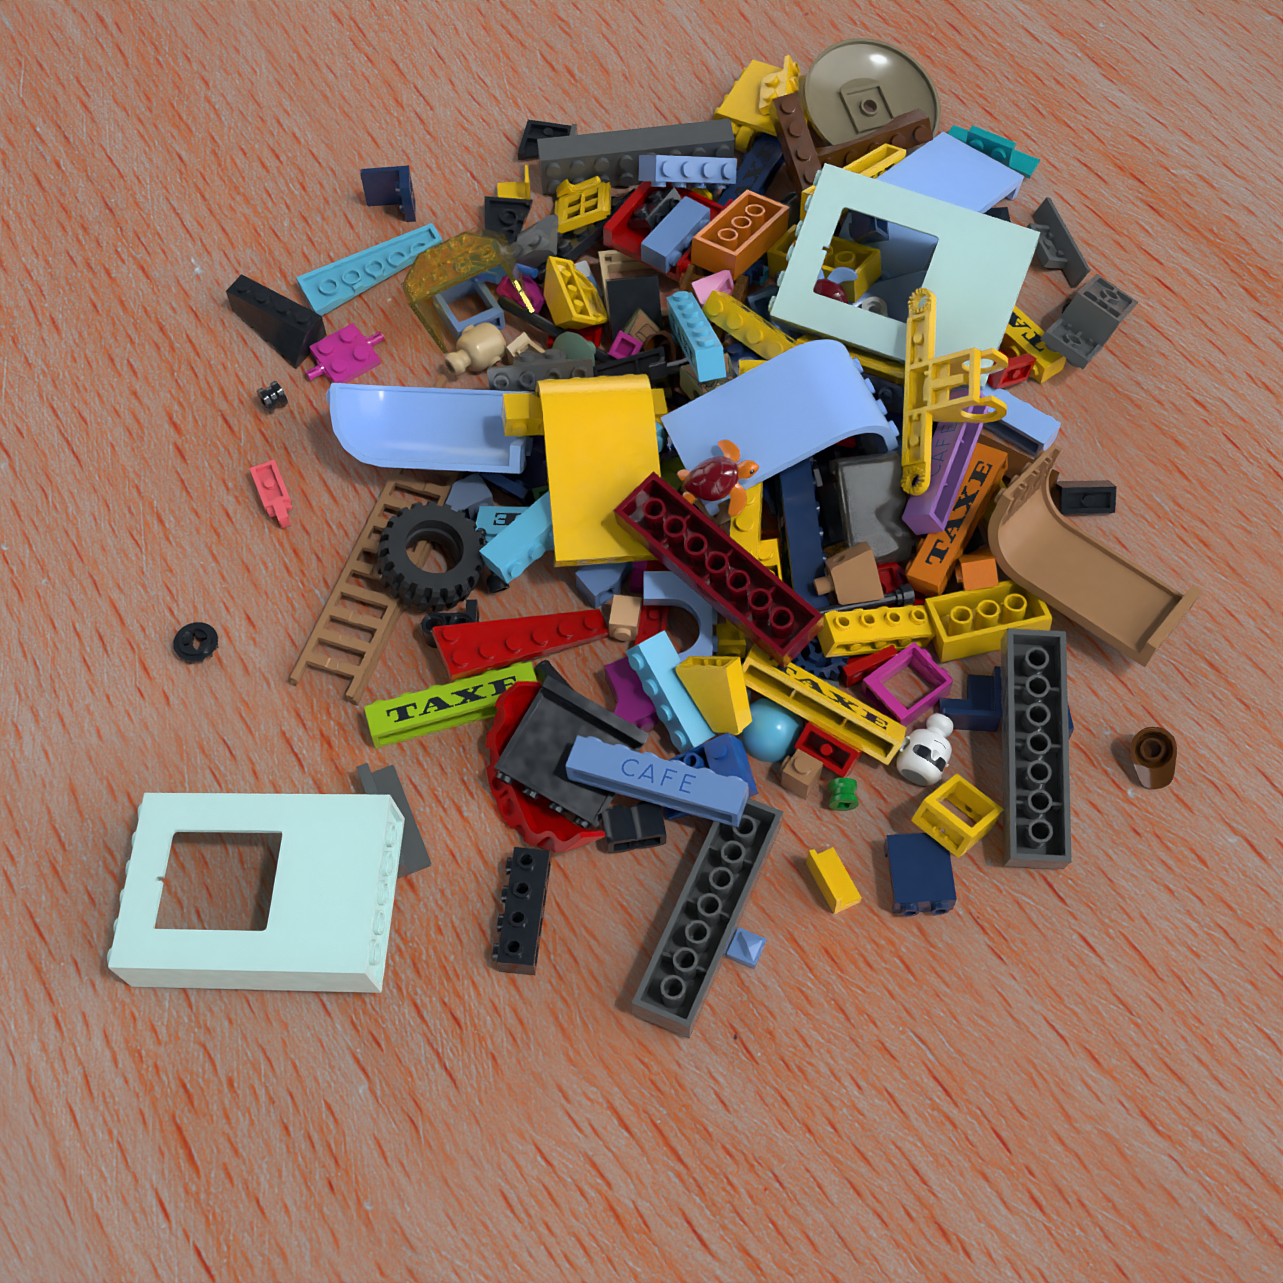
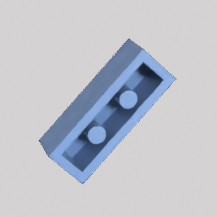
[641,196,711,274]

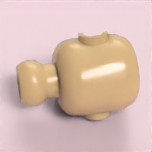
[444,322,507,376]

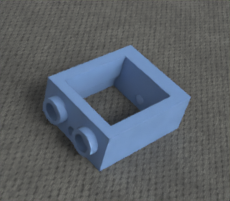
[431,275,506,342]

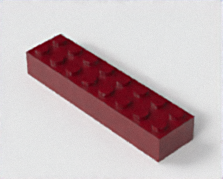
[613,471,824,668]

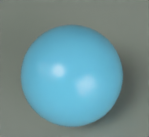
[737,697,805,763]

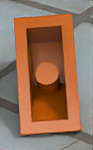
[954,547,999,591]

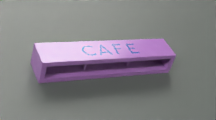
[902,388,989,535]

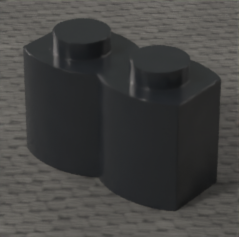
[602,801,667,853]

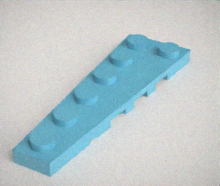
[296,223,443,316]

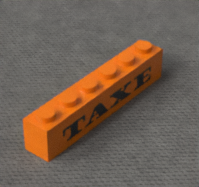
[905,443,1008,597]

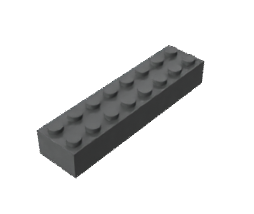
[537,119,735,195]
[1001,629,1072,869]
[631,798,783,1039]

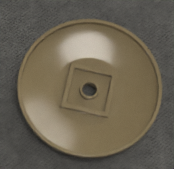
[803,38,941,158]

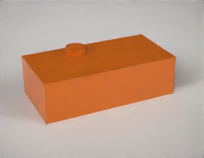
[691,190,790,281]

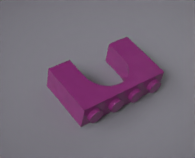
[604,657,658,732]

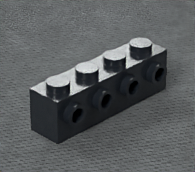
[492,847,552,976]

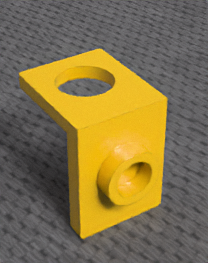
[497,165,531,199]

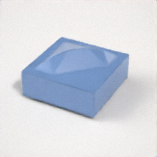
[726,927,767,969]

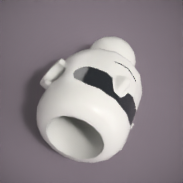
[896,713,953,786]

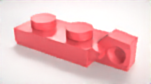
[249,459,293,529]

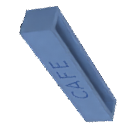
[565,735,749,827]

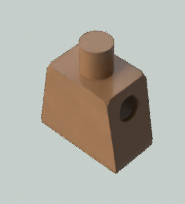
[813,541,884,605]

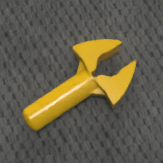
[556,176,601,198]

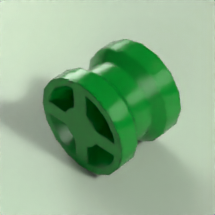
[828,778,859,811]

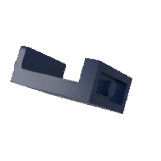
[884,832,957,917]

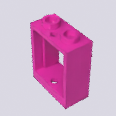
[860,642,953,727]

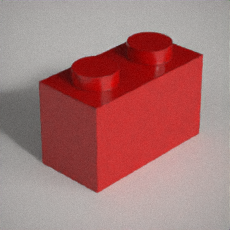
[794,722,863,777]

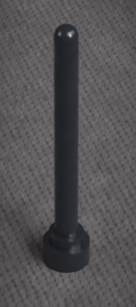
[816,583,915,615]

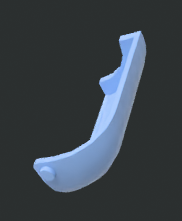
[326,383,535,474]

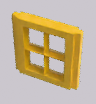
[555,182,611,234]

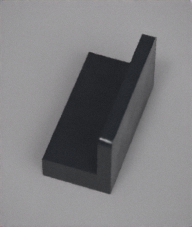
[1055,480,1117,514]

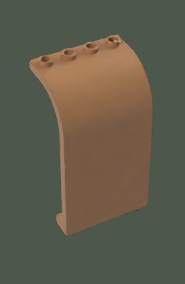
[988,443,1202,667]

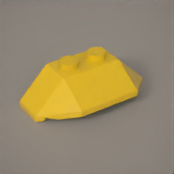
[544,256,609,330]

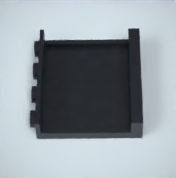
[493,676,650,830]

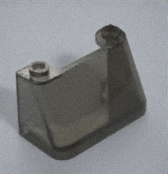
[828,451,916,566]

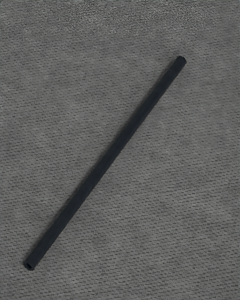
[497,295,692,408]

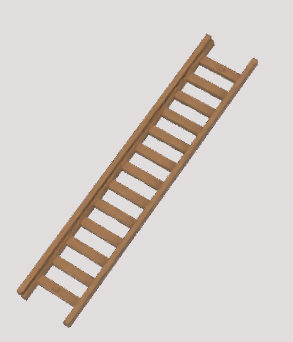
[289,375,469,706]

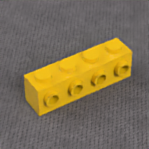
[817,605,936,657]

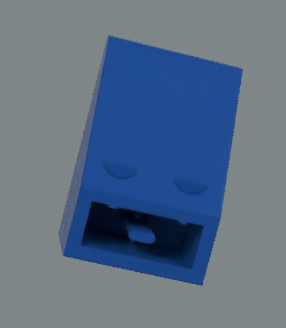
[663,732,759,820]

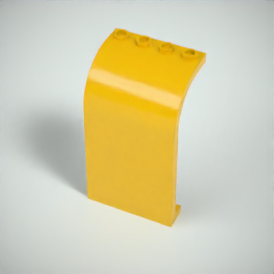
[535,374,661,567]

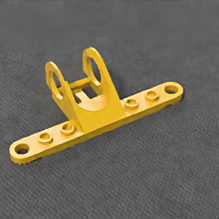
[901,287,1008,496]

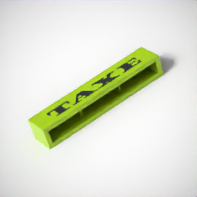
[364,662,537,749]

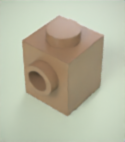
[780,749,823,800]

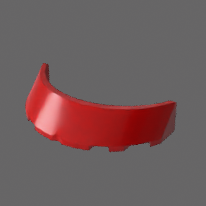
[486,681,606,852]

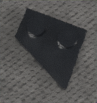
[517,119,572,160]

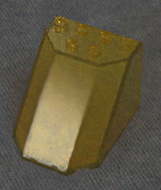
[401,227,535,354]

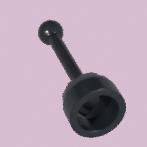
[476,528,510,594]

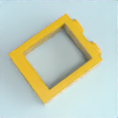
[911,774,1004,858]

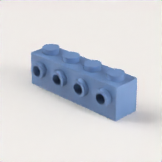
[638,155,737,189]

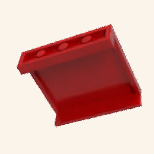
[603,181,733,282]

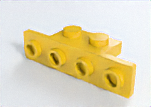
[759,55,801,116]

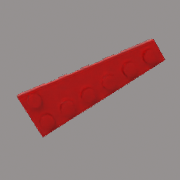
[432,609,610,681]

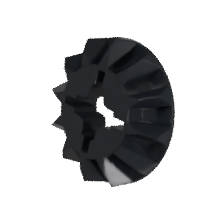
[173,622,219,664]

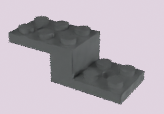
[1040,274,1138,369]

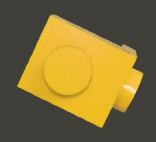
[716,623,746,658]

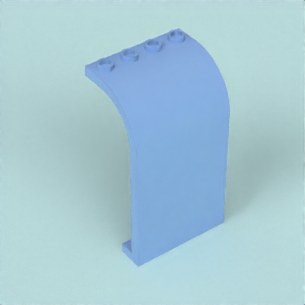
[839,132,1024,283]
[661,339,899,516]

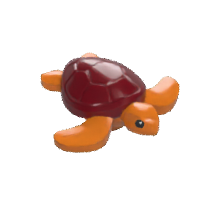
[677,440,759,517]

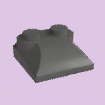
[507,214,558,268]

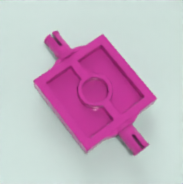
[305,323,385,384]

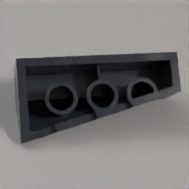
[226,274,327,369]

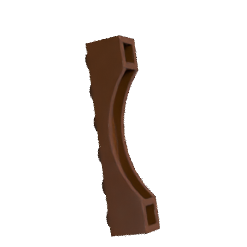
[784,108,933,183]

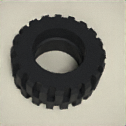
[376,501,485,612]

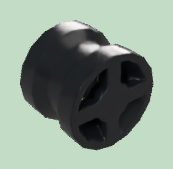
[256,381,288,413]

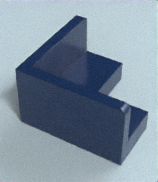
[938,666,1002,732]

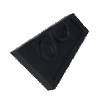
[484,196,533,260]

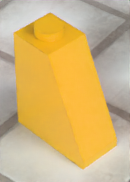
[675,656,752,736]

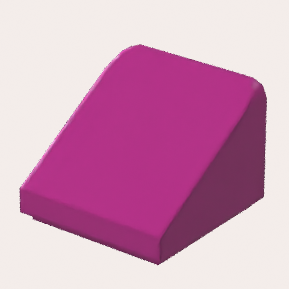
[608,330,643,359]

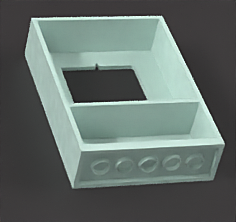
[768,163,1040,392]
[107,793,405,993]

